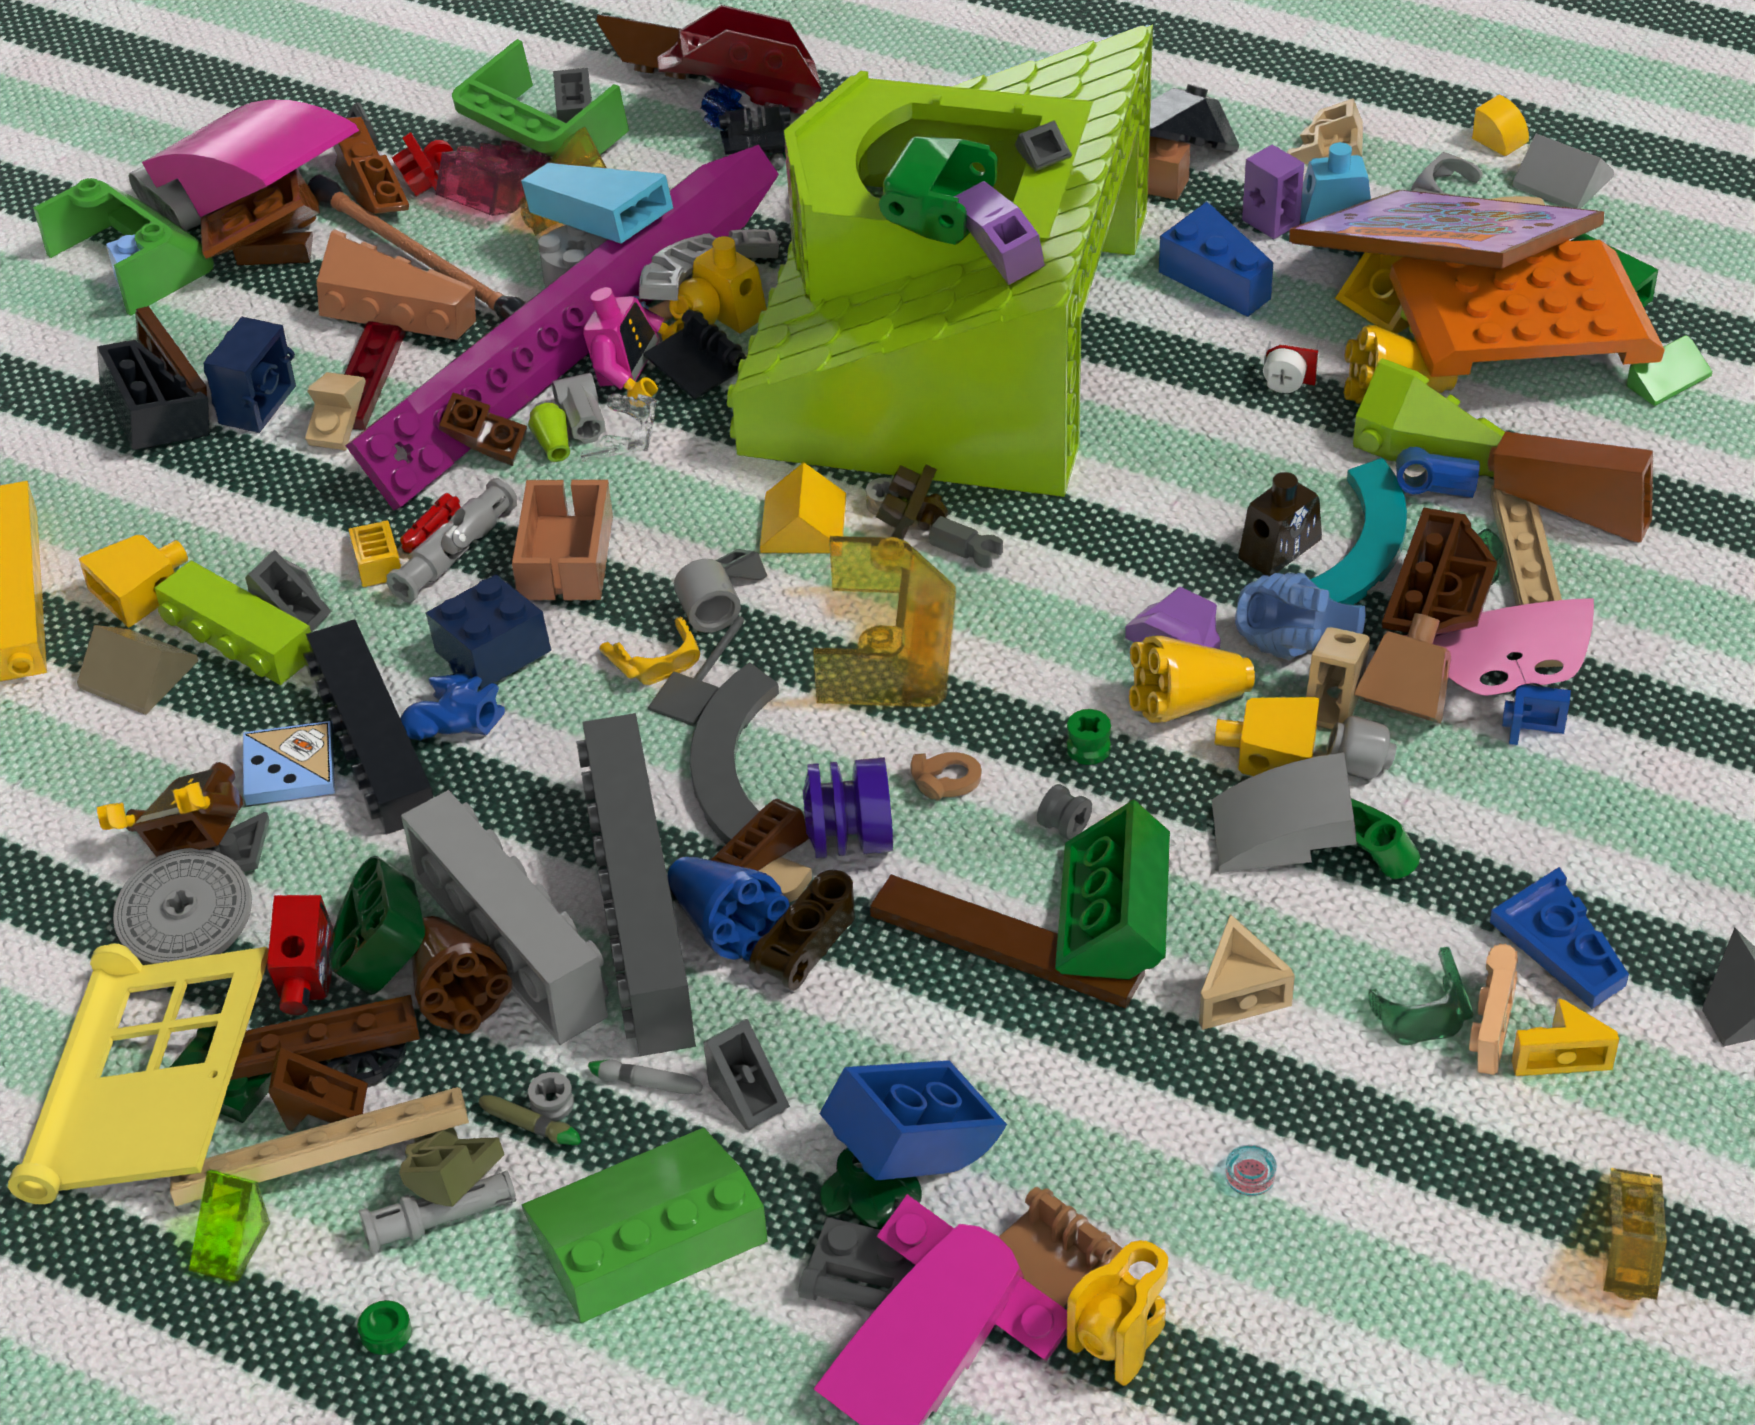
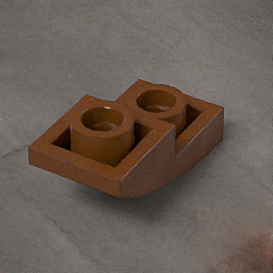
[439,392,527,466]

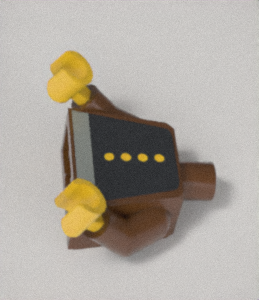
[97,762,243,857]

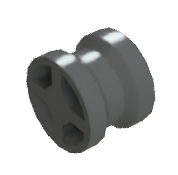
[1037,784,1092,840]

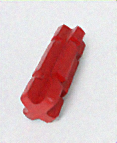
[400,493,461,553]

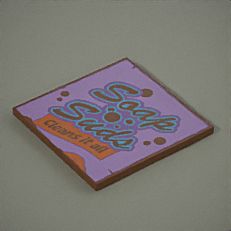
[1289,190,1604,269]

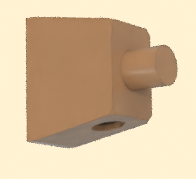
[1354,613,1451,724]

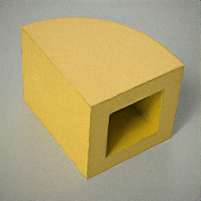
[1472,94,1529,156]

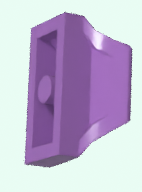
[1125,587,1221,649]

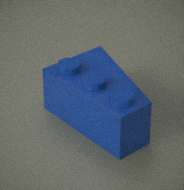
[1159,202,1274,317]

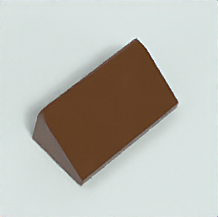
[233,232,313,265]

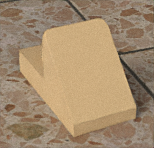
[305,372,366,451]

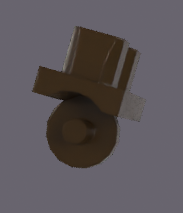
[876,464,948,544]

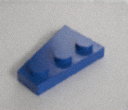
[1490,867,1629,1009]

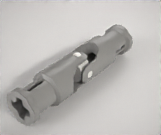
[387,478,517,603]

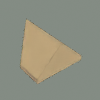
[1199,914,1295,1030]

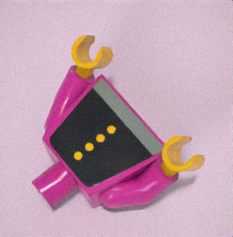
[583,287,684,406]

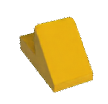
[1511,998,1619,1076]

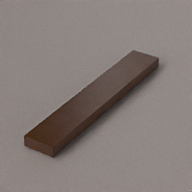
[870,874,1145,1009]

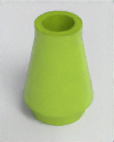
[528,403,570,462]

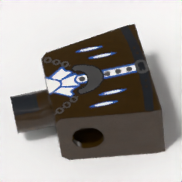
[1238,472,1322,576]

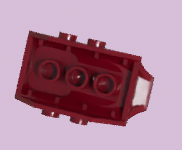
[657,5,822,114]

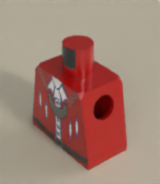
[267,895,334,1015]

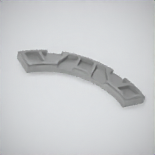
[639,229,779,301]

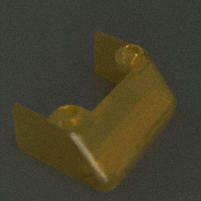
[813,536,956,707]

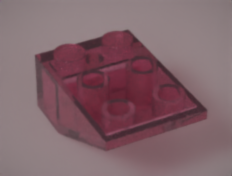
[435,140,562,216]

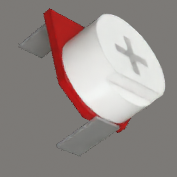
[1263,339,1320,393]

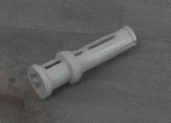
[359,1170,516,1254]

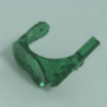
[1368,946,1474,1045]

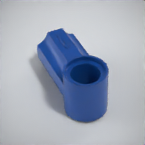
[1396,447,1480,498]

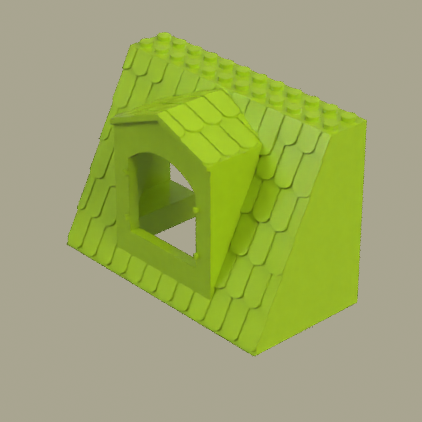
[727,25,1153,497]

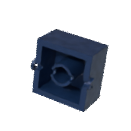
[203,316,296,433]
[425,574,551,690]

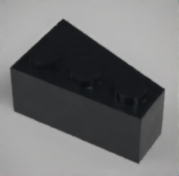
[97,340,210,450]

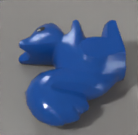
[400,673,505,741]

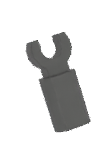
[929,516,1003,568]

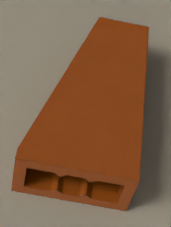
[1488,432,1653,543]

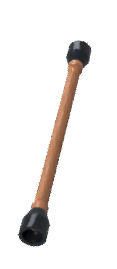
[308,174,526,322]

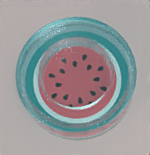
[1225,1145,1277,1196]

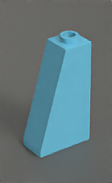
[521,163,673,244]

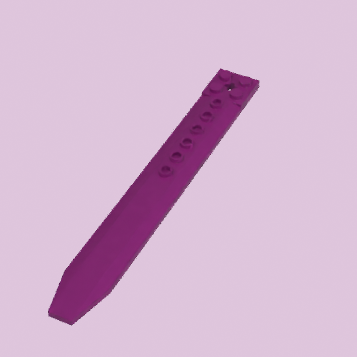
[345,145,779,510]

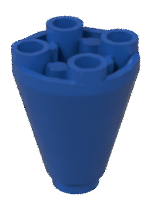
[667,857,789,962]

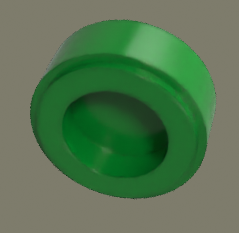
[357,1300,412,1355]

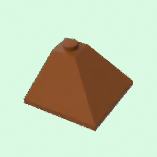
[201,168,320,259]

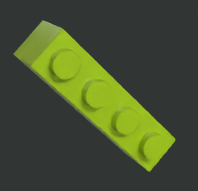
[154,560,311,685]

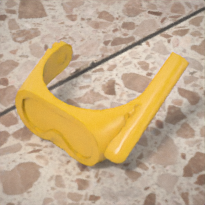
[599,616,700,685]

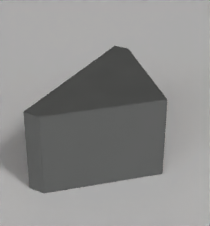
[703,1019,790,1130]

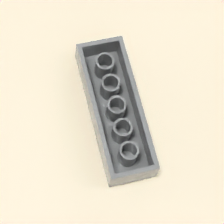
[401,790,609,1045]

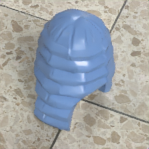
[1235,573,1366,661]

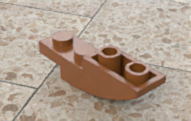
[333,117,409,214]

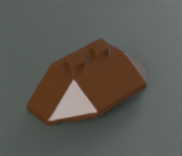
[596,14,687,80]
[1382,507,1497,637]

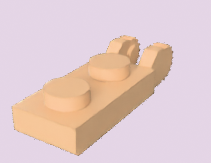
[1469,943,1518,1075]

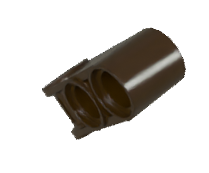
[749,870,855,991]

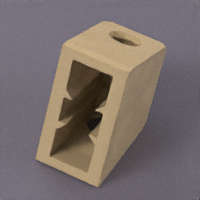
[1306,627,1370,729]

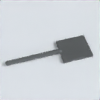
[648,616,744,726]

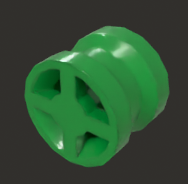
[1067,709,1111,765]

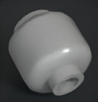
[1326,716,1397,780]

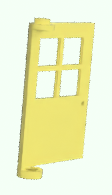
[8,944,269,1204]

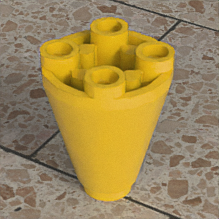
[1344,325,1458,404]
[1129,636,1255,723]

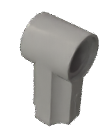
[552,373,606,444]

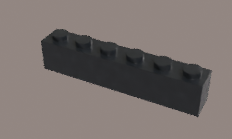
[303,619,433,835]

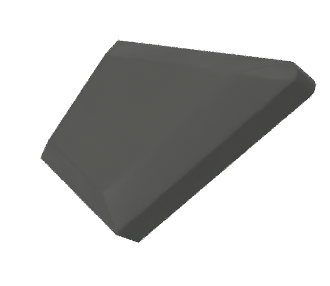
[206,812,270,872]

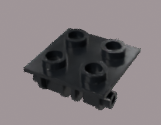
[719,104,791,155]
[643,309,747,400]

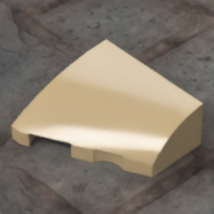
[1287,98,1363,164]

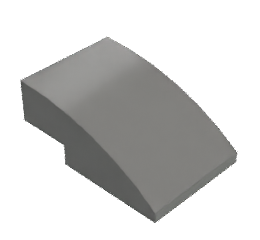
[1212,752,1357,873]

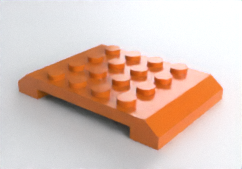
[1389,240,1665,377]

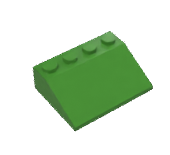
[521,1127,768,1323]

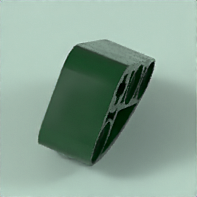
[329,856,425,995]

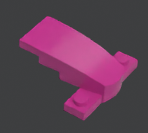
[814,1194,1067,1425]

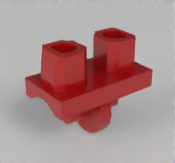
[391,132,454,197]

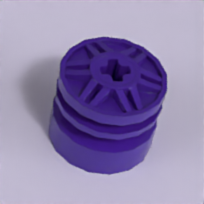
[802,757,893,858]

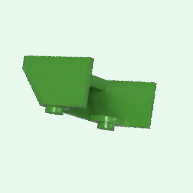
[452,39,629,166]
[33,178,214,316]

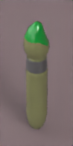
[478,1095,581,1146]

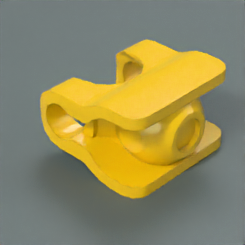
[1067,1240,1168,1386]

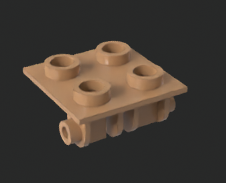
[999,1187,1123,1308]

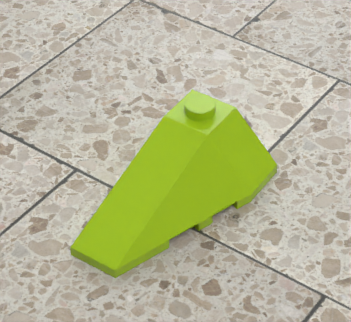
[1353,358,1505,477]

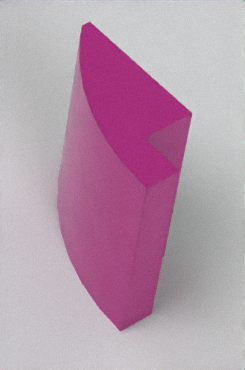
[142,99,359,217]

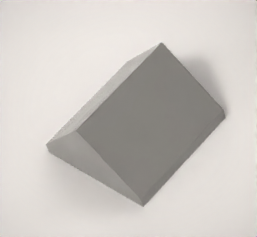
[1512,133,1614,209]

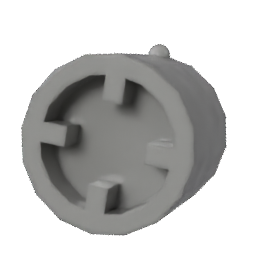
[674,559,741,633]

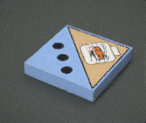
[243,721,335,806]

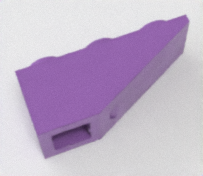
[954,181,1045,285]

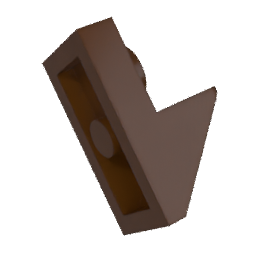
[268,1048,368,1131]

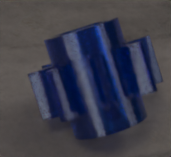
[700,84,745,130]

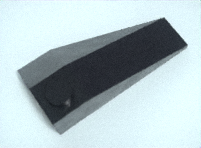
[1150,84,1239,152]

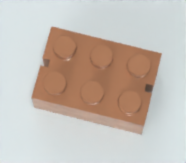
[512,480,613,601]

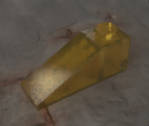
[1603,1168,1667,1301]

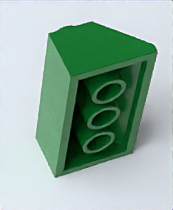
[1055,799,1170,979]

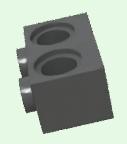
[553,68,592,123]

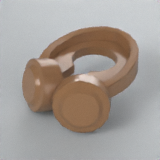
[910,752,982,801]

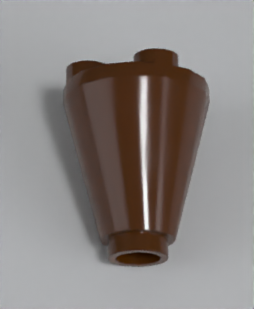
[411,916,513,1034]

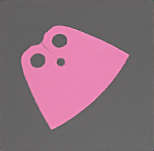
[1405,598,1594,696]

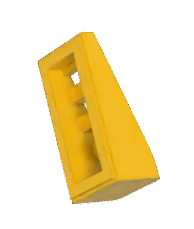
[348,520,401,587]

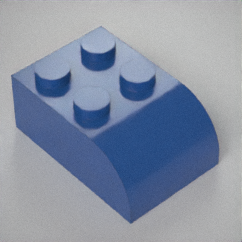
[819,1060,1007,1180]

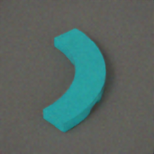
[1310,458,1407,605]

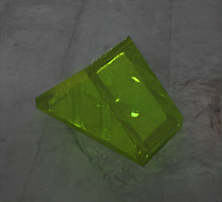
[189,1170,270,1283]

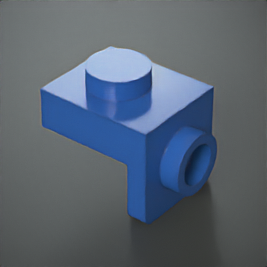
[1502,684,1571,745]

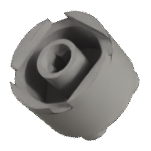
[538,225,607,288]

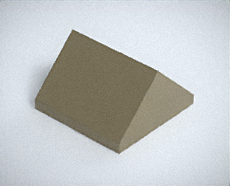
[77,625,198,715]

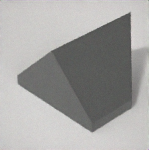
[245,549,332,632]
[1702,928,1755,1047]

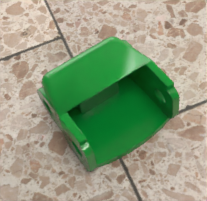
[879,137,998,245]

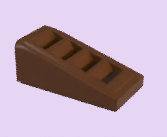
[711,798,809,871]

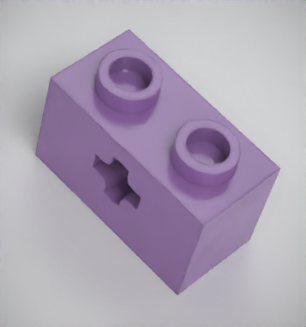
[1242,144,1304,239]

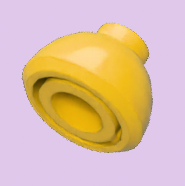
[669,277,720,325]

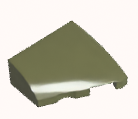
[399,1127,505,1207]

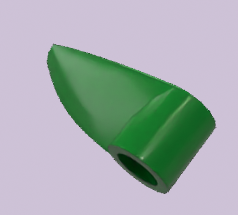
[1351,798,1420,879]

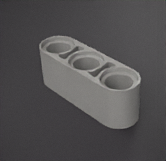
[128,166,211,231]

